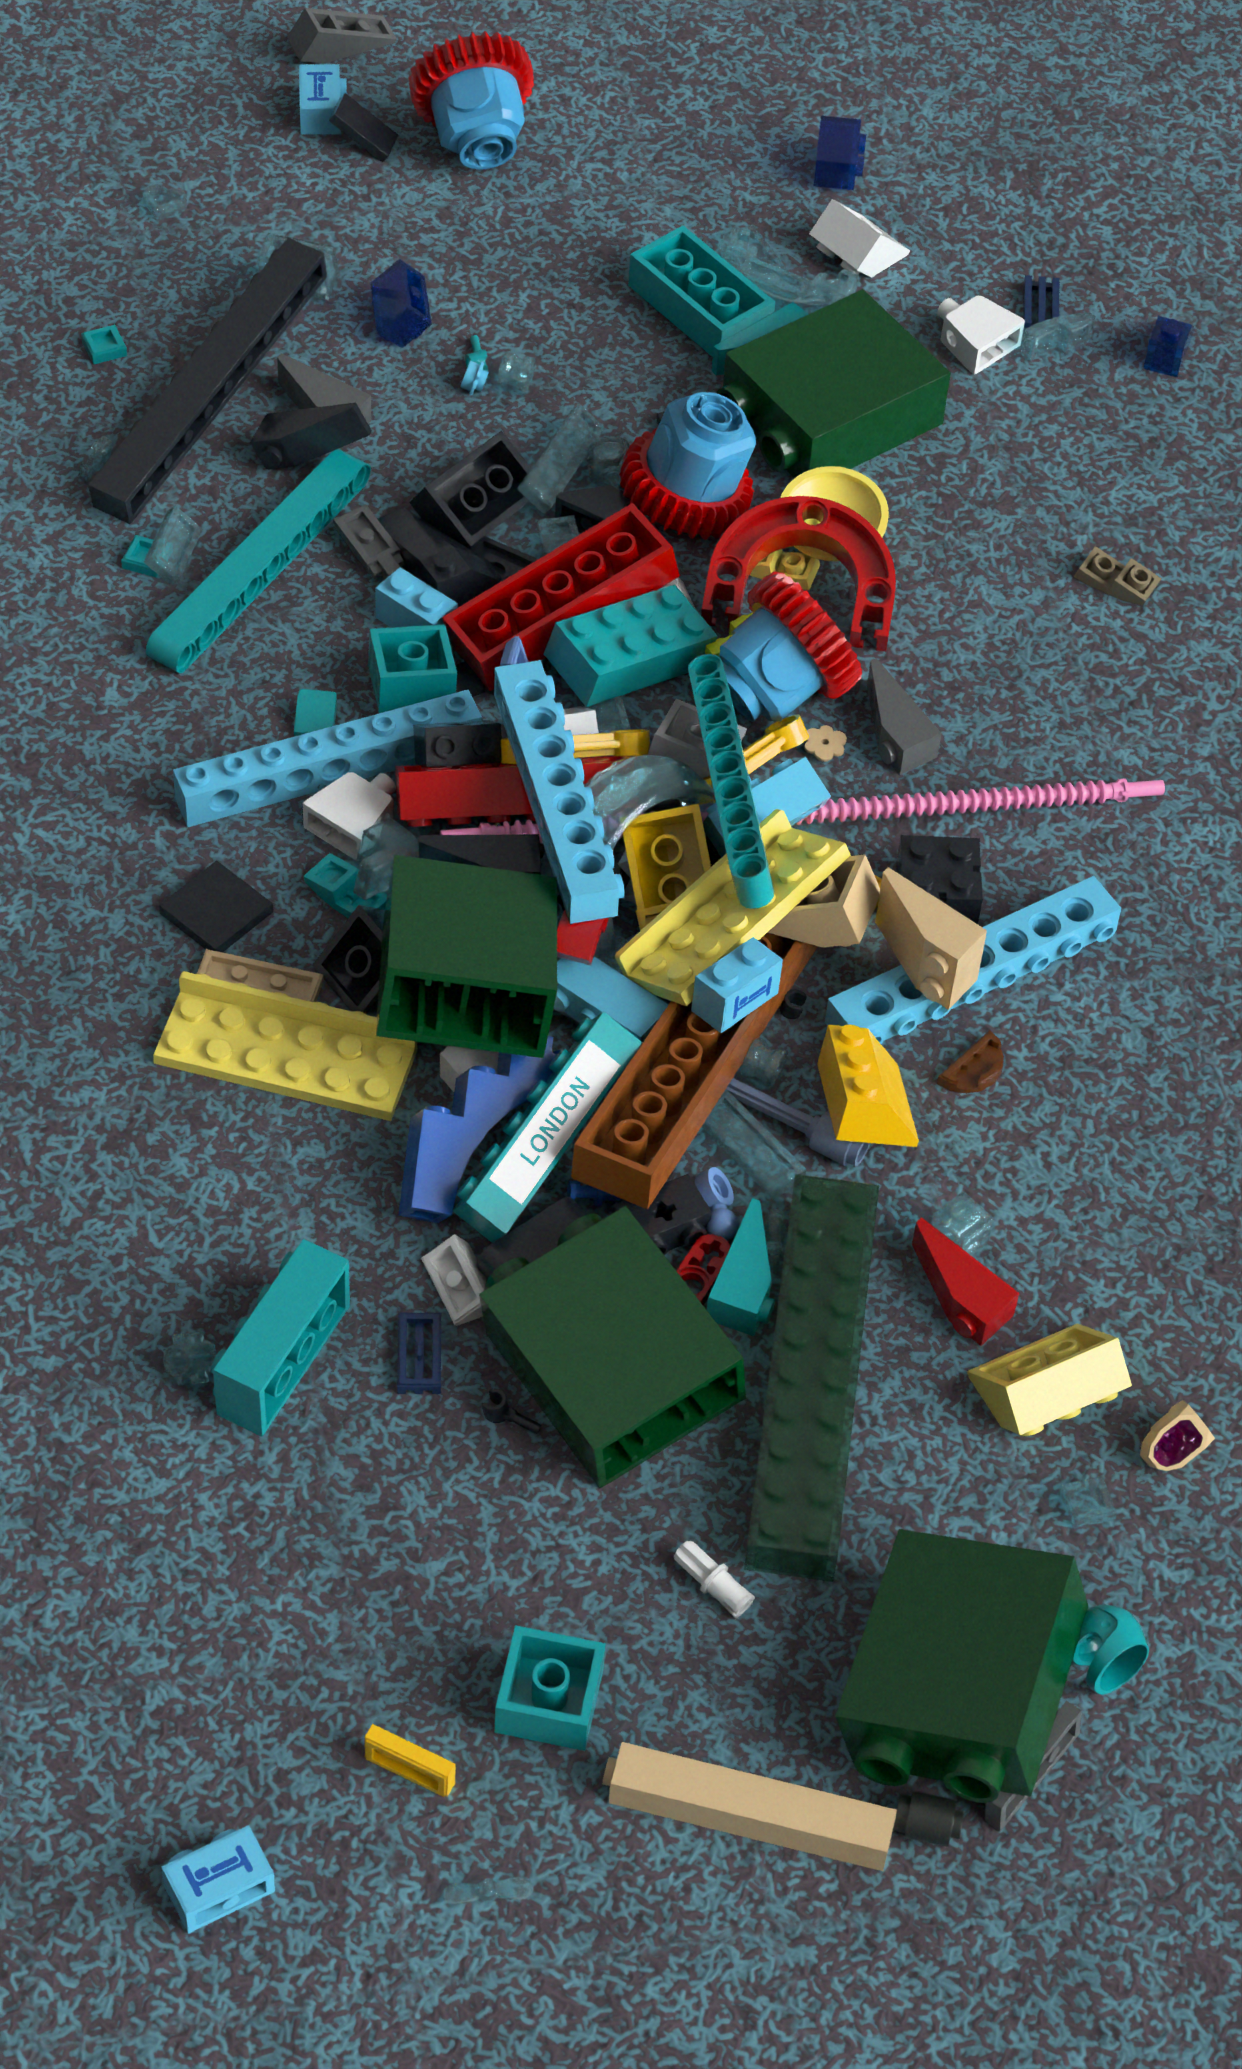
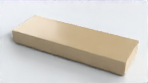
[197,949,323,1002]

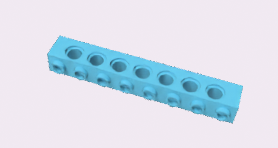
[494,660,624,924]
[173,690,482,827]
[825,876,1121,1044]

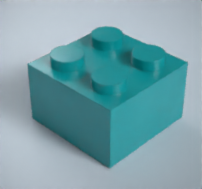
[368,625,457,713]
[494,1625,606,1751]

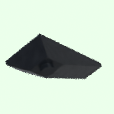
[377,508,504,607]

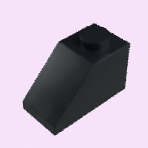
[554,485,640,534]

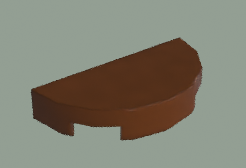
[937,1030,1004,1094]

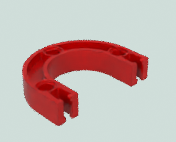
[701,496,896,652]

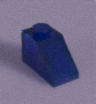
[1143,316,1195,378]

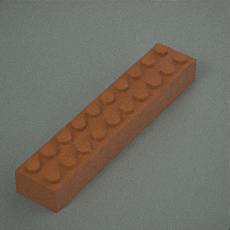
[571,933,818,1209]

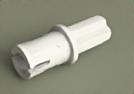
[674,1541,755,1618]

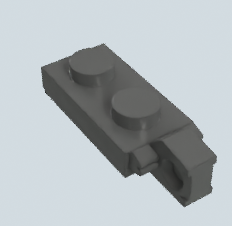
[333,504,404,580]

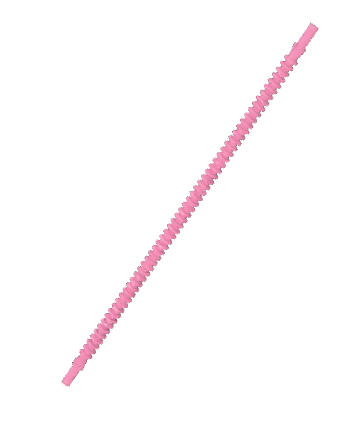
[440,778,1165,843]

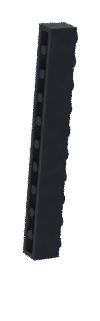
[88,237,327,524]

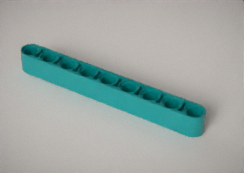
[146,449,371,673]
[688,654,774,909]

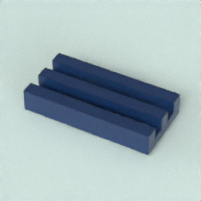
[1023,275,1060,335]
[397,1313,442,1394]

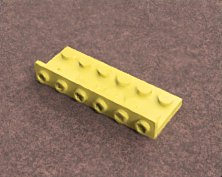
[615,809,851,1006]
[153,971,417,1121]

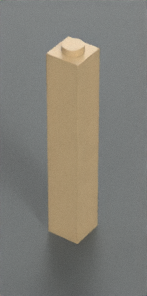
[603,1742,897,1871]

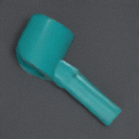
[465,335,488,371]

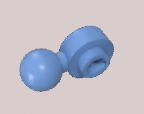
[695,1167,739,1241]

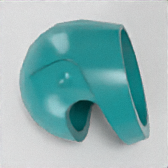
[1073,1604,1149,1695]

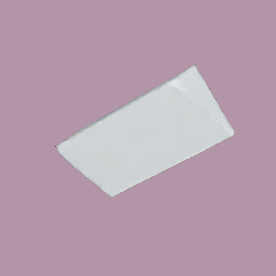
[421,1234,487,1326]

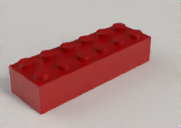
[442,503,680,691]
[395,756,638,827]

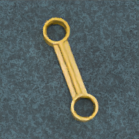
[690,714,809,805]
[501,729,650,764]

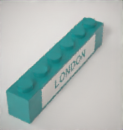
[453,1012,642,1242]

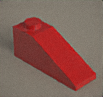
[912,1217,1019,1346]

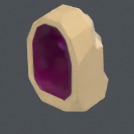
[1140,1400,1215,1471]

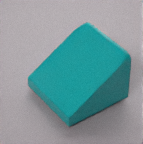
[294,689,337,736]

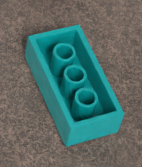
[628,225,775,357]
[544,584,718,707]
[211,1239,350,1437]

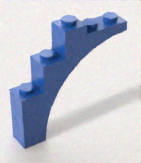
[398,1036,625,1223]

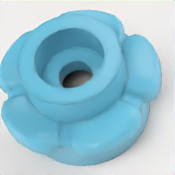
[460,361,489,395]

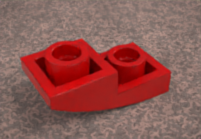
[557,910,609,966]

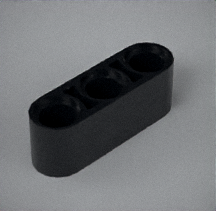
[476,1197,588,1279]

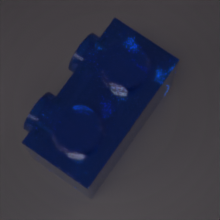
[813,115,867,190]
[370,259,432,348]

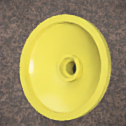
[780,466,889,561]

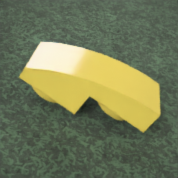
[750,549,820,590]

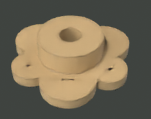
[805,725,847,762]

